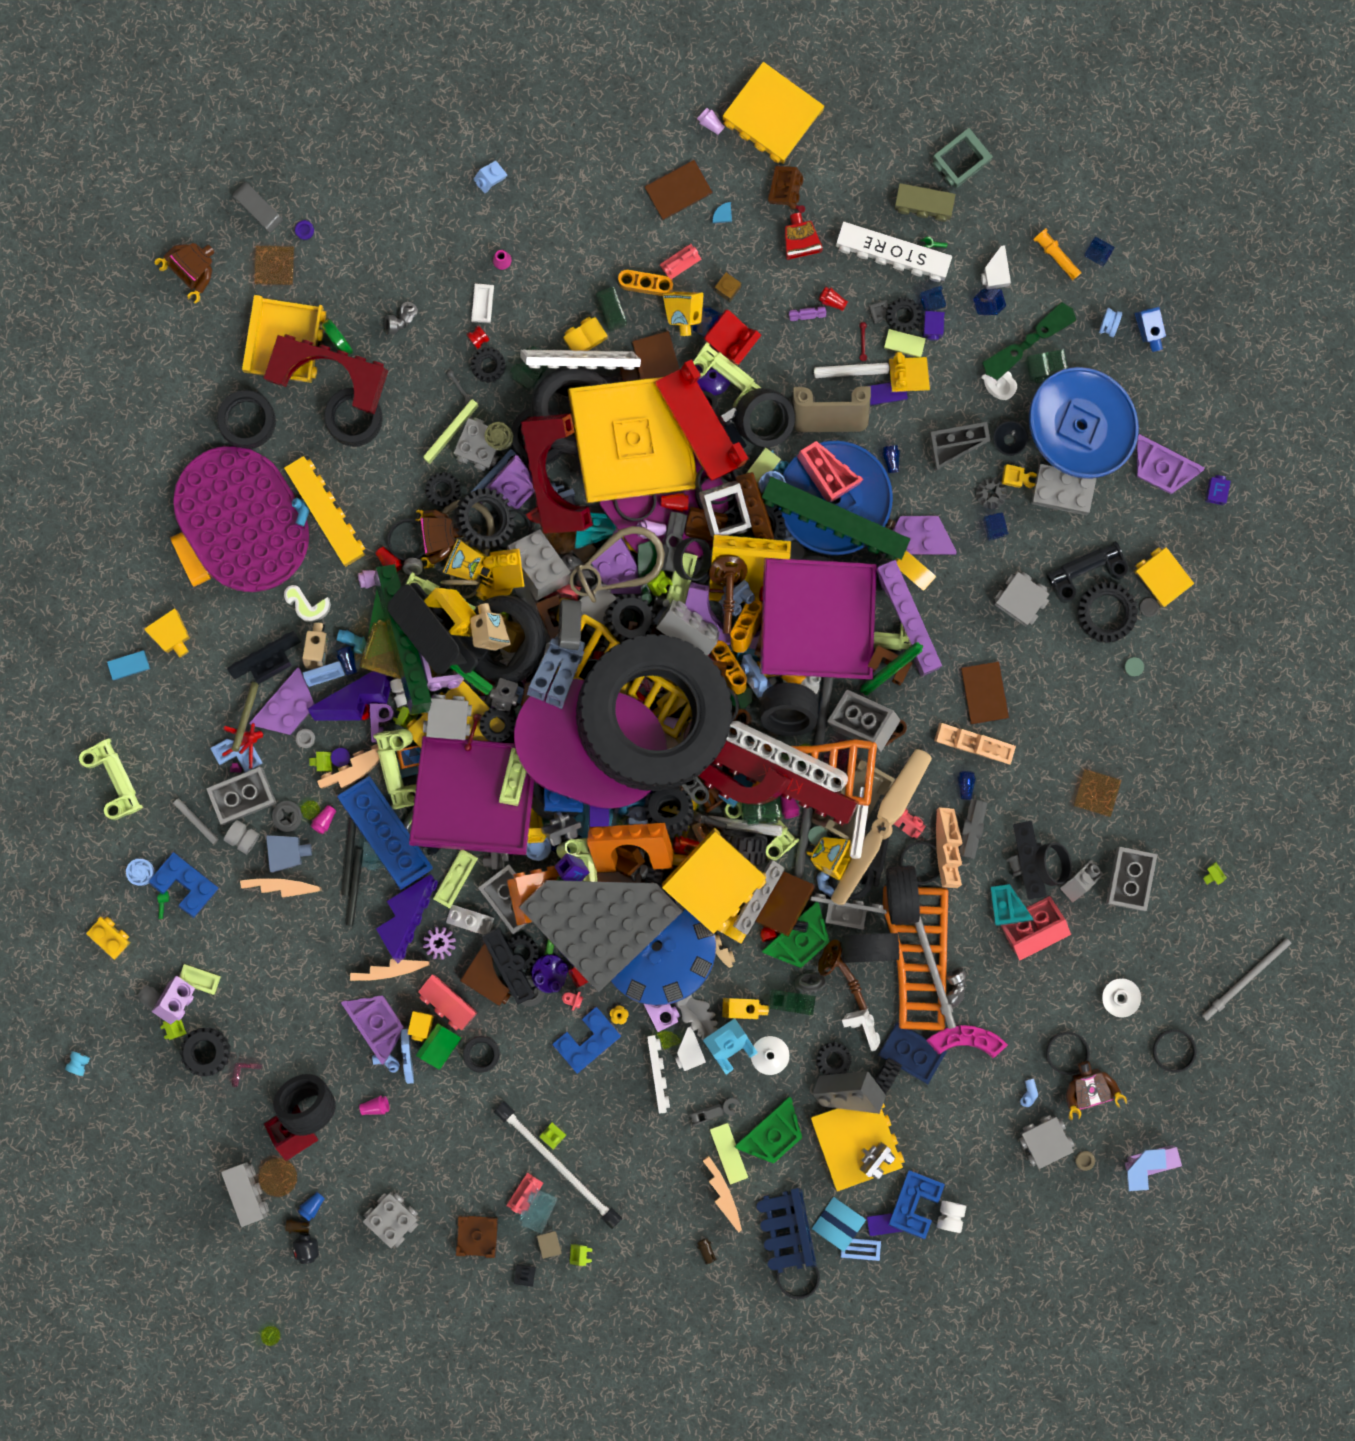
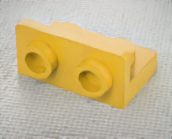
[86,916,131,960]

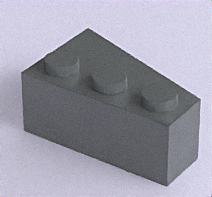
[928,422,990,470]
[813,1071,886,1114]

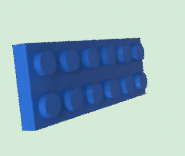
[337,776,433,890]

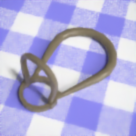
[441,499,495,599]
[569,526,665,603]

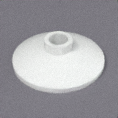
[1102,979,1141,1017]
[751,1036,789,1075]

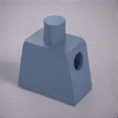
[266,836,312,873]

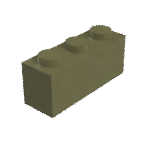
[894,183,956,222]

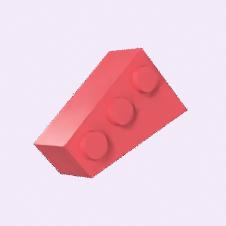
[797,441,864,503]

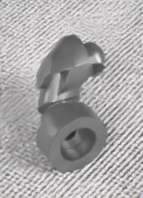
[384,302,418,334]
[562,554,595,587]
[946,967,967,1008]

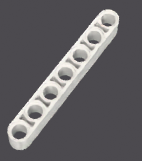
[727,721,848,792]

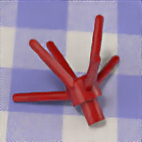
[222,723,263,769]

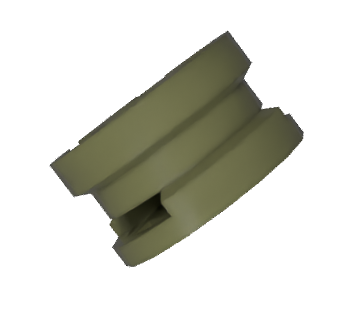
[484,422,514,451]

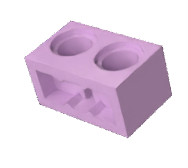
[152,976,195,1025]
[644,1004,680,1032]

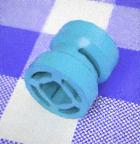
[65,1051,90,1076]

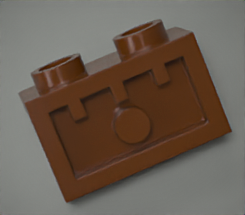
[768,166,803,209]
[684,507,728,543]

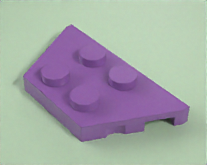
[1137,434,1205,494]
[479,455,535,509]
[883,516,956,555]
[592,529,651,594]
[249,668,315,735]
[341,996,405,1065]

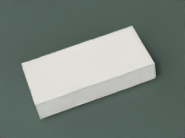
[471,284,494,324]

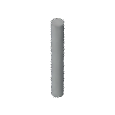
[173,798,219,844]

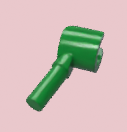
[920,237,947,248]
[157,891,170,919]

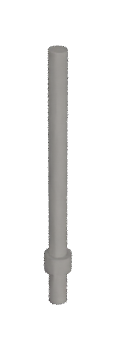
[915,917,956,1029]
[1202,938,1291,1021]

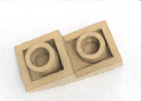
[715,935,735,968]

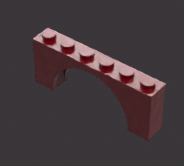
[263,334,388,414]
[521,414,593,533]

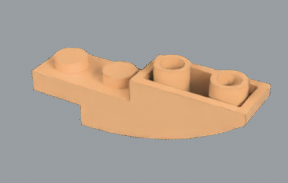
[317,744,380,789]

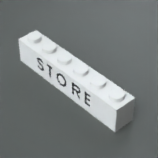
[836,222,952,282]

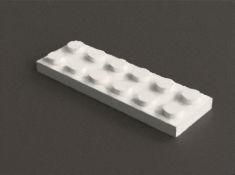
[520,350,641,370]

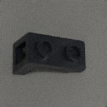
[718,407,747,448]

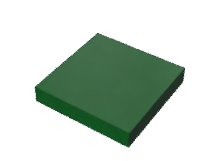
[416,1024,462,1070]

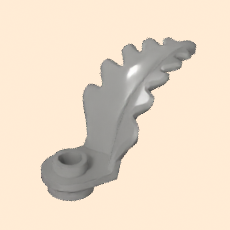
[675,994,718,1040]

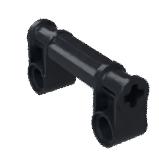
[1046,541,1128,603]

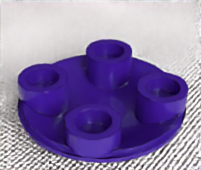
[532,954,568,993]

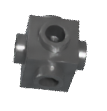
[490,678,519,712]

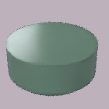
[1124,657,1144,677]
[808,826,827,845]

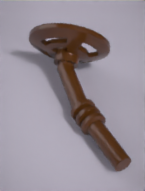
[709,555,748,634]
[818,939,867,1011]

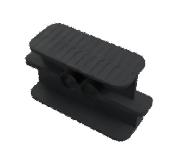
[388,583,489,674]

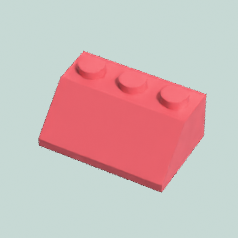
[1001,896,1071,960]
[418,974,478,1031]

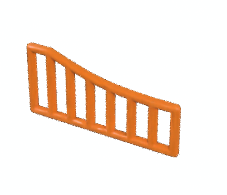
[733,739,877,806]
[883,886,948,1030]

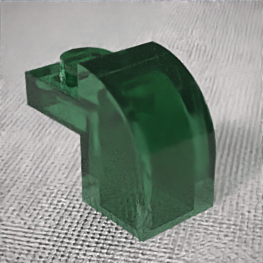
[768,989,816,1015]

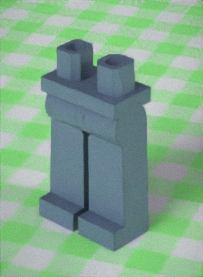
[527,634,585,709]

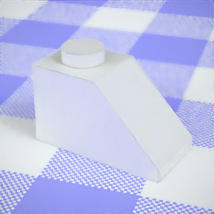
[981,246,1011,289]
[675,1026,706,1071]

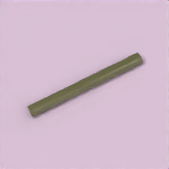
[231,682,259,752]

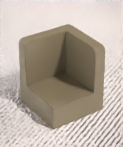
[537,1231,562,1259]

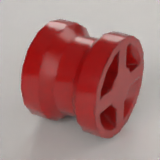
[466,325,490,350]

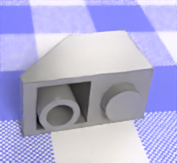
[1060,860,1104,903]

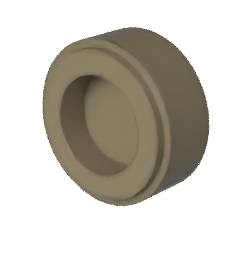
[1075,1151,1095,1171]

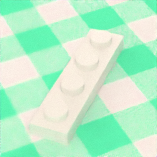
[647,1035,670,1114]

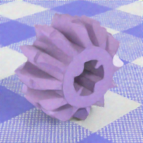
[423,927,456,959]

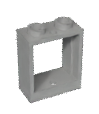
[699,481,752,537]

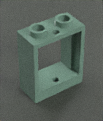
[932,128,993,188]

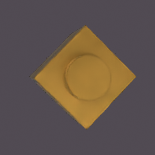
[714,272,741,302]

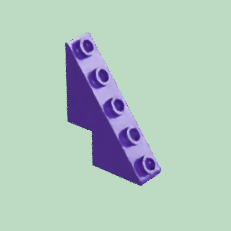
[308,663,394,721]
[376,874,438,964]

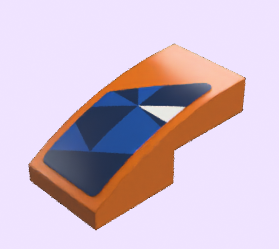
[397,745,421,769]

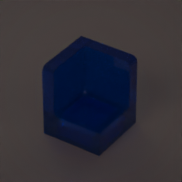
[1084,236,1115,267]
[919,285,947,311]
[973,289,1006,315]
[693,307,722,337]
[983,512,1009,541]

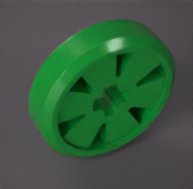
[322,319,353,356]

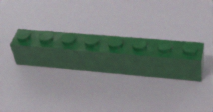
[761,477,911,561]
[374,564,432,715]

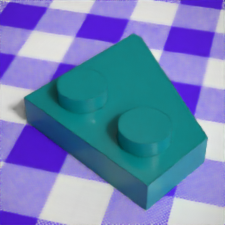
[575,513,616,548]
[991,884,1033,926]

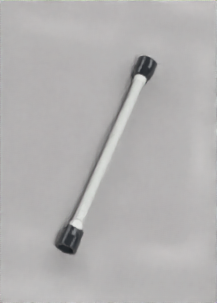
[494,1101,622,1229]

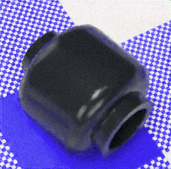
[293,1234,319,1264]

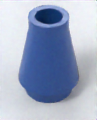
[297,1192,325,1221]

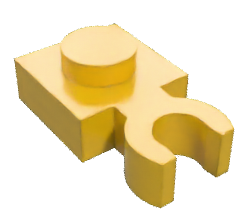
[1002,464,1037,488]

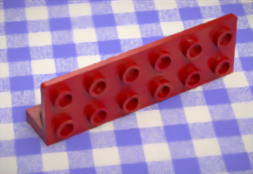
[655,359,749,481]

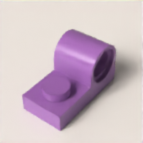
[370,704,394,743]

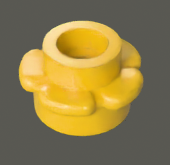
[610,1006,629,1025]

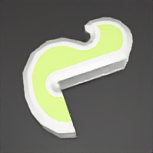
[284,585,331,622]

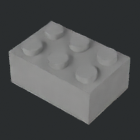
[1031,464,1096,515]
[507,529,571,601]
[656,599,720,655]
[827,690,900,752]
[206,767,277,825]
[1106,847,1158,912]
[478,865,528,934]
[221,1162,269,1227]

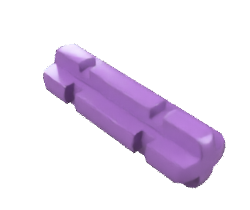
[789,306,826,321]

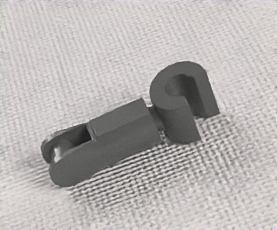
[688,1096,741,1126]

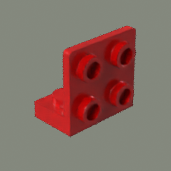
[704,309,761,365]

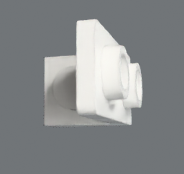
[446,905,494,935]
[842,1009,880,1051]

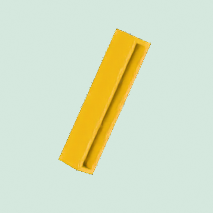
[284,456,365,567]

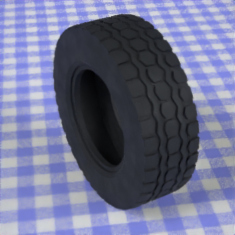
[576,634,732,791]

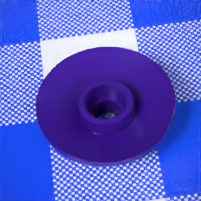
[696,365,731,395]

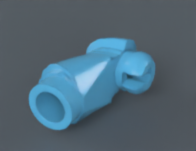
[337,630,367,654]

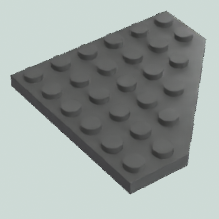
[519,880,683,992]

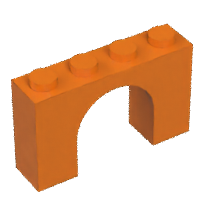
[587,823,674,872]
[507,866,560,926]

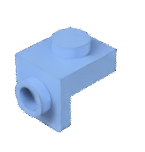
[474,161,507,193]

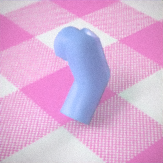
[816,871,834,898]
[372,1054,400,1073]
[1020,1079,1038,1107]

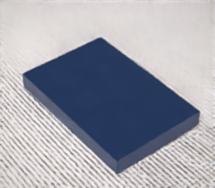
[878,1022,947,1084]

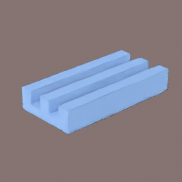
[303,661,345,687]
[841,1239,881,1261]

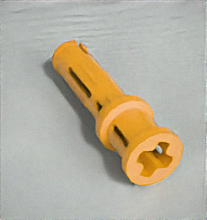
[1033,228,1082,281]

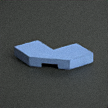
[210,739,263,772]
[401,1029,414,1084]
[1127,1149,1167,1191]

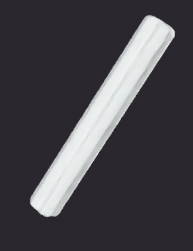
[814,363,889,378]
[850,787,869,859]
[708,816,782,836]

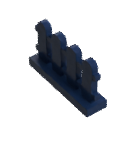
[757,1188,817,1273]

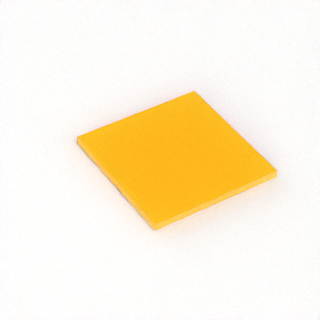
[568,377,697,503]

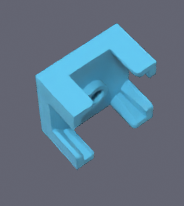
[703,1018,758,1074]

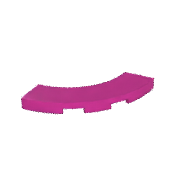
[926,1025,1008,1058]

